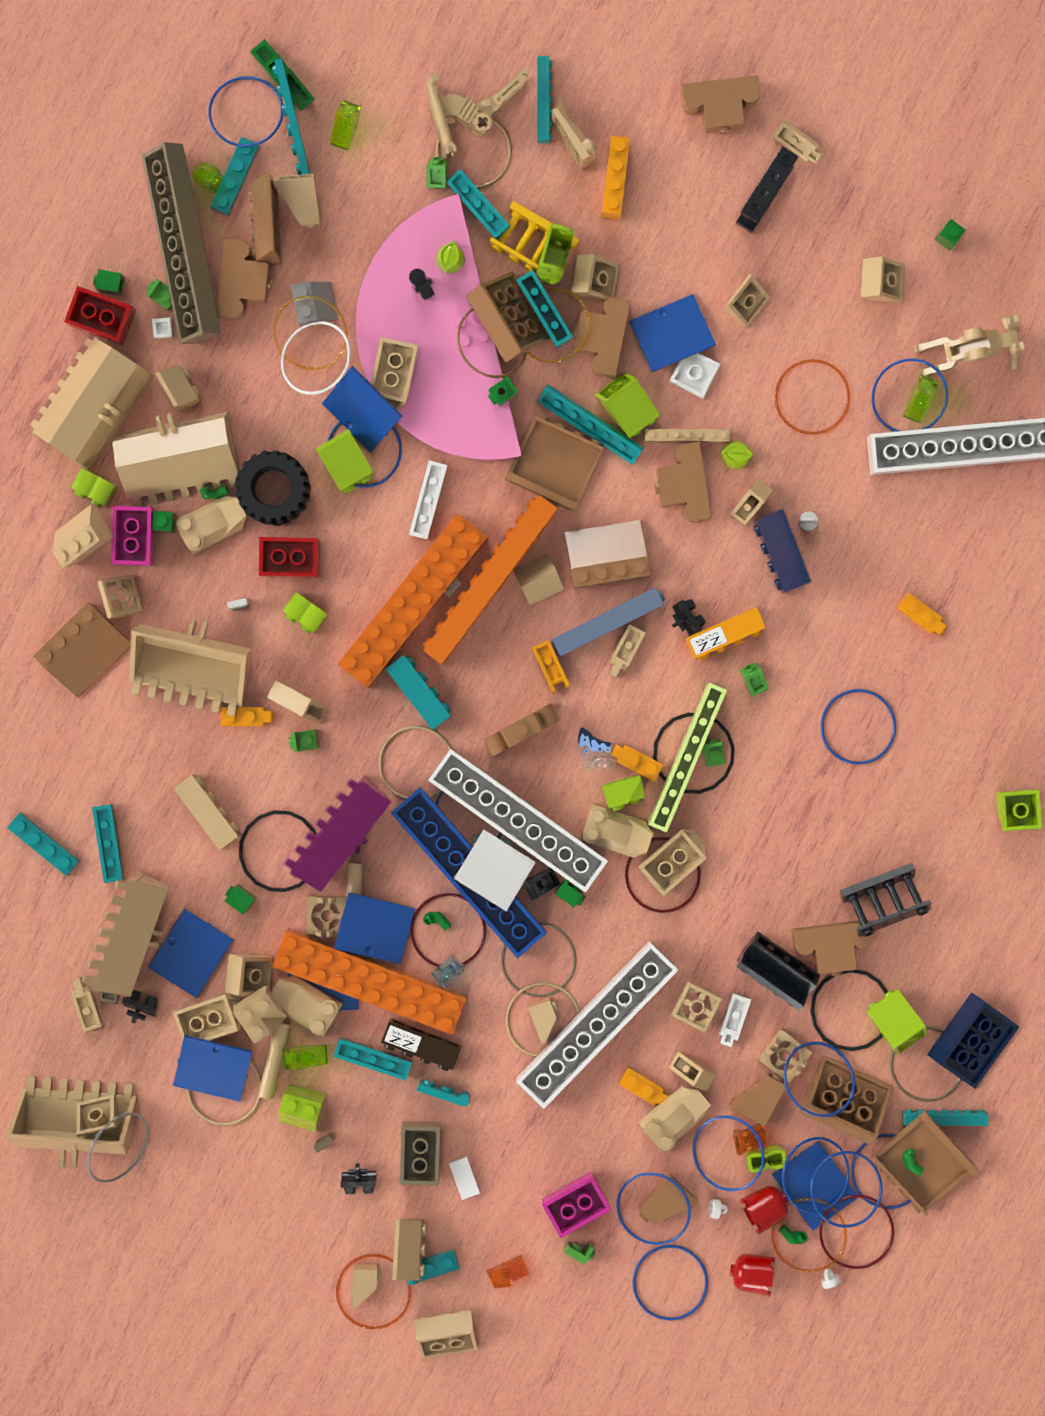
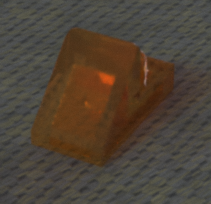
[733,1124,767,1155]
[486,1255,529,1289]

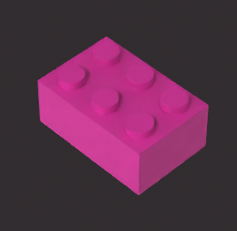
[111,506,156,567]
[542,1171,611,1238]

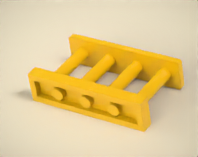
[490,201,579,273]

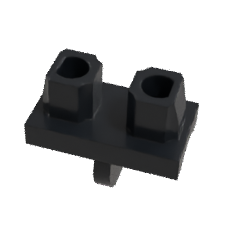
[409,268,435,300]
[672,599,706,636]
[122,990,158,1024]
[340,1163,377,1195]

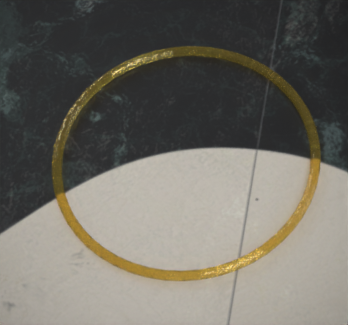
[527,288,590,363]
[273,296,348,370]

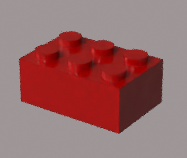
[64,286,136,346]
[259,537,320,578]

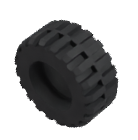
[235,450,311,526]

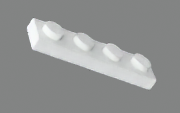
[409,460,448,540]

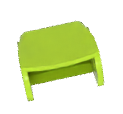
[537,224,575,284]

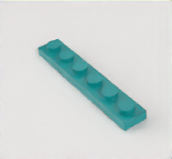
[272,58,310,175]
[537,384,644,465]

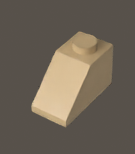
[730,479,773,525]
[528,998,559,1044]
[668,1051,716,1092]
[352,1264,381,1308]

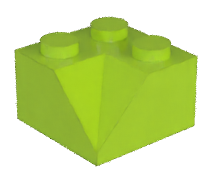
[602,775,645,811]
[995,789,1042,831]

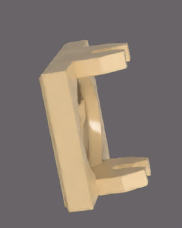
[98,575,143,620]
[306,896,346,937]
[671,981,723,1033]
[758,1029,812,1083]

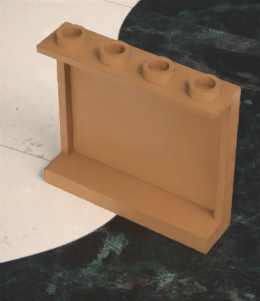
[505,415,604,512]
[873,1111,979,1216]

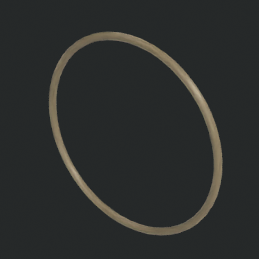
[501,922,576,997]
[890,1026,961,1102]

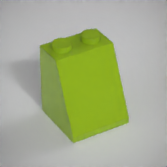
[594,372,660,438]
[315,429,375,494]
[866,989,928,1055]
[279,1085,326,1132]

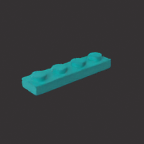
[210,136,260,216]
[446,169,511,240]
[92,804,124,883]
[7,813,80,876]
[333,1037,413,1081]

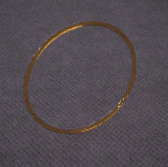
[775,359,850,435]
[771,1198,847,1272]
[336,1254,411,1329]

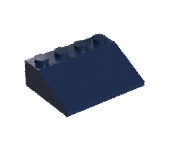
[753,509,811,593]
[927,992,1019,1089]

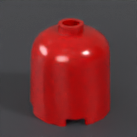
[740,1186,789,1234]
[730,1254,775,1297]

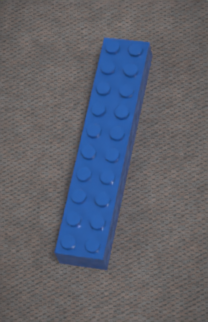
[391,787,547,959]

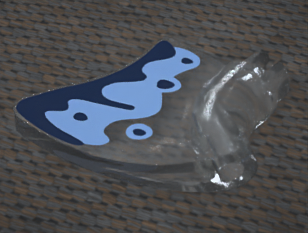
[577,727,616,773]

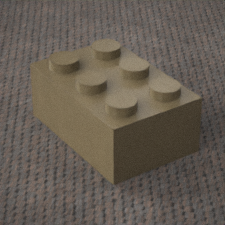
[400,1122,441,1186]

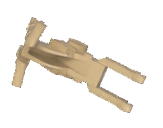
[426,70,529,159]
[914,315,1025,378]

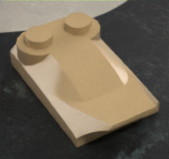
[552,97,597,170]
[371,337,419,411]
[175,495,247,556]
[580,803,654,858]
[638,829,707,896]
[271,975,343,1037]
[173,993,242,1041]
[639,1085,711,1152]

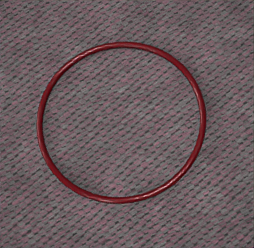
[625,837,701,913]
[411,893,486,969]
[819,1195,894,1269]

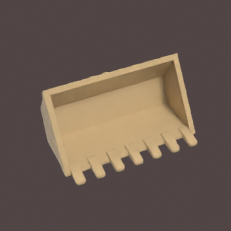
[30,337,153,471]
[112,411,239,507]
[129,618,252,717]
[82,871,168,997]
[5,1076,137,1168]

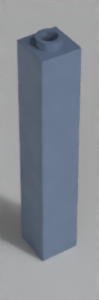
[552,588,665,657]

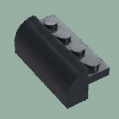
[737,931,820,1011]

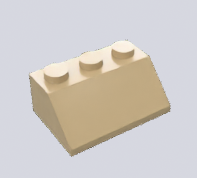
[53,503,114,569]
[392,1219,427,1280]
[414,1310,478,1359]

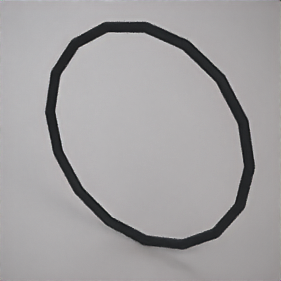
[653,712,735,794]
[239,810,317,892]
[810,970,888,1051]

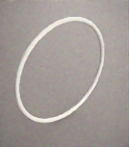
[281,321,351,395]

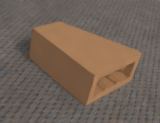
[729,1073,785,1126]
[638,1173,699,1224]

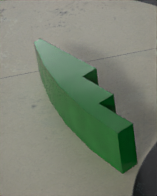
[250,39,315,112]

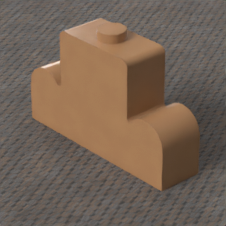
[680,75,760,134]
[217,239,272,321]
[573,297,631,379]
[654,442,711,522]
[484,703,560,756]
[791,920,872,976]

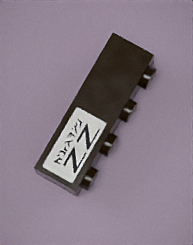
[381,1018,462,1071]

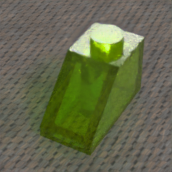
[330,100,362,150]
[192,162,223,194]
[903,374,938,423]
[282,1044,328,1070]

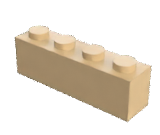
[174,774,240,850]

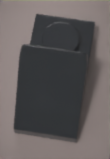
[523,868,560,900]

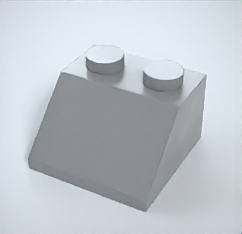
[291,281,338,327]

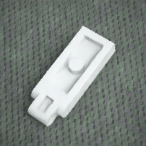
[719,993,751,1047]

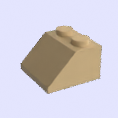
[571,254,620,301]
[861,256,905,303]
[155,365,201,413]
[225,954,273,996]

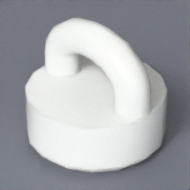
[798,511,818,531]
[708,1199,728,1219]
[821,1268,841,1289]

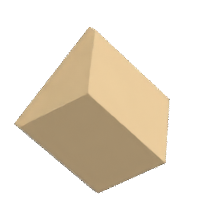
[724,274,770,327]
[514,555,564,605]
[76,1094,121,1137]

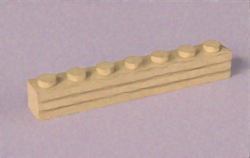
[645,429,730,443]

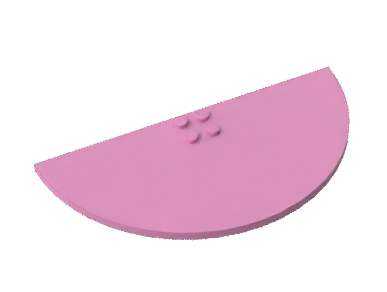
[356,194,522,460]

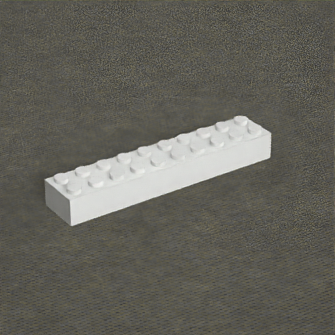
[867,418,1045,475]
[428,748,608,893]
[516,941,678,1109]

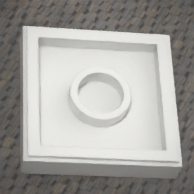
[669,353,721,399]

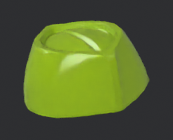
[436,240,465,274]
[721,441,753,470]

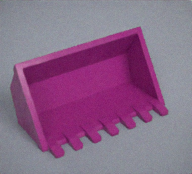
[284,775,391,892]

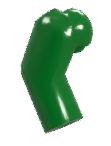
[200,485,230,500]
[423,912,452,931]
[902,1148,924,1176]
[778,1224,808,1244]

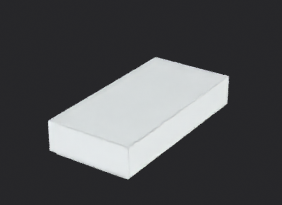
[449,1156,480,1200]

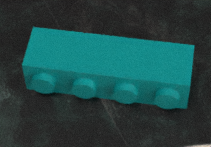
[516,270,573,349]
[386,655,452,730]

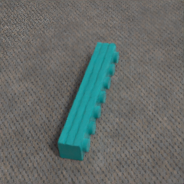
[537,56,552,143]
[902,1109,988,1126]

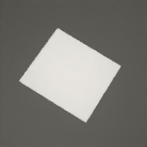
[454,830,535,911]

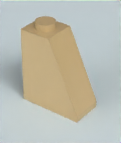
[275,173,321,228]
[267,681,329,723]

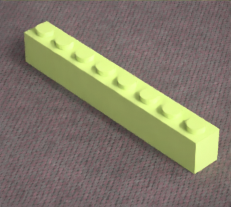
[648,683,727,832]

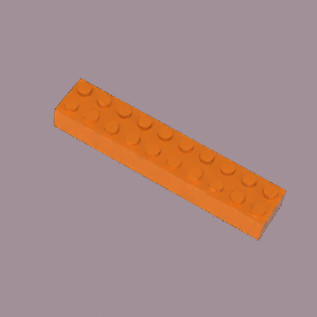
[423,495,558,665]
[338,513,488,688]
[272,928,467,1035]

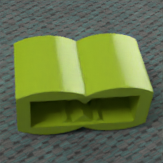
[71,468,118,508]
[283,592,329,634]
[744,1145,786,1173]

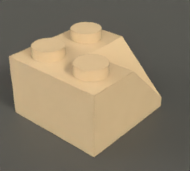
[233,985,287,1044]

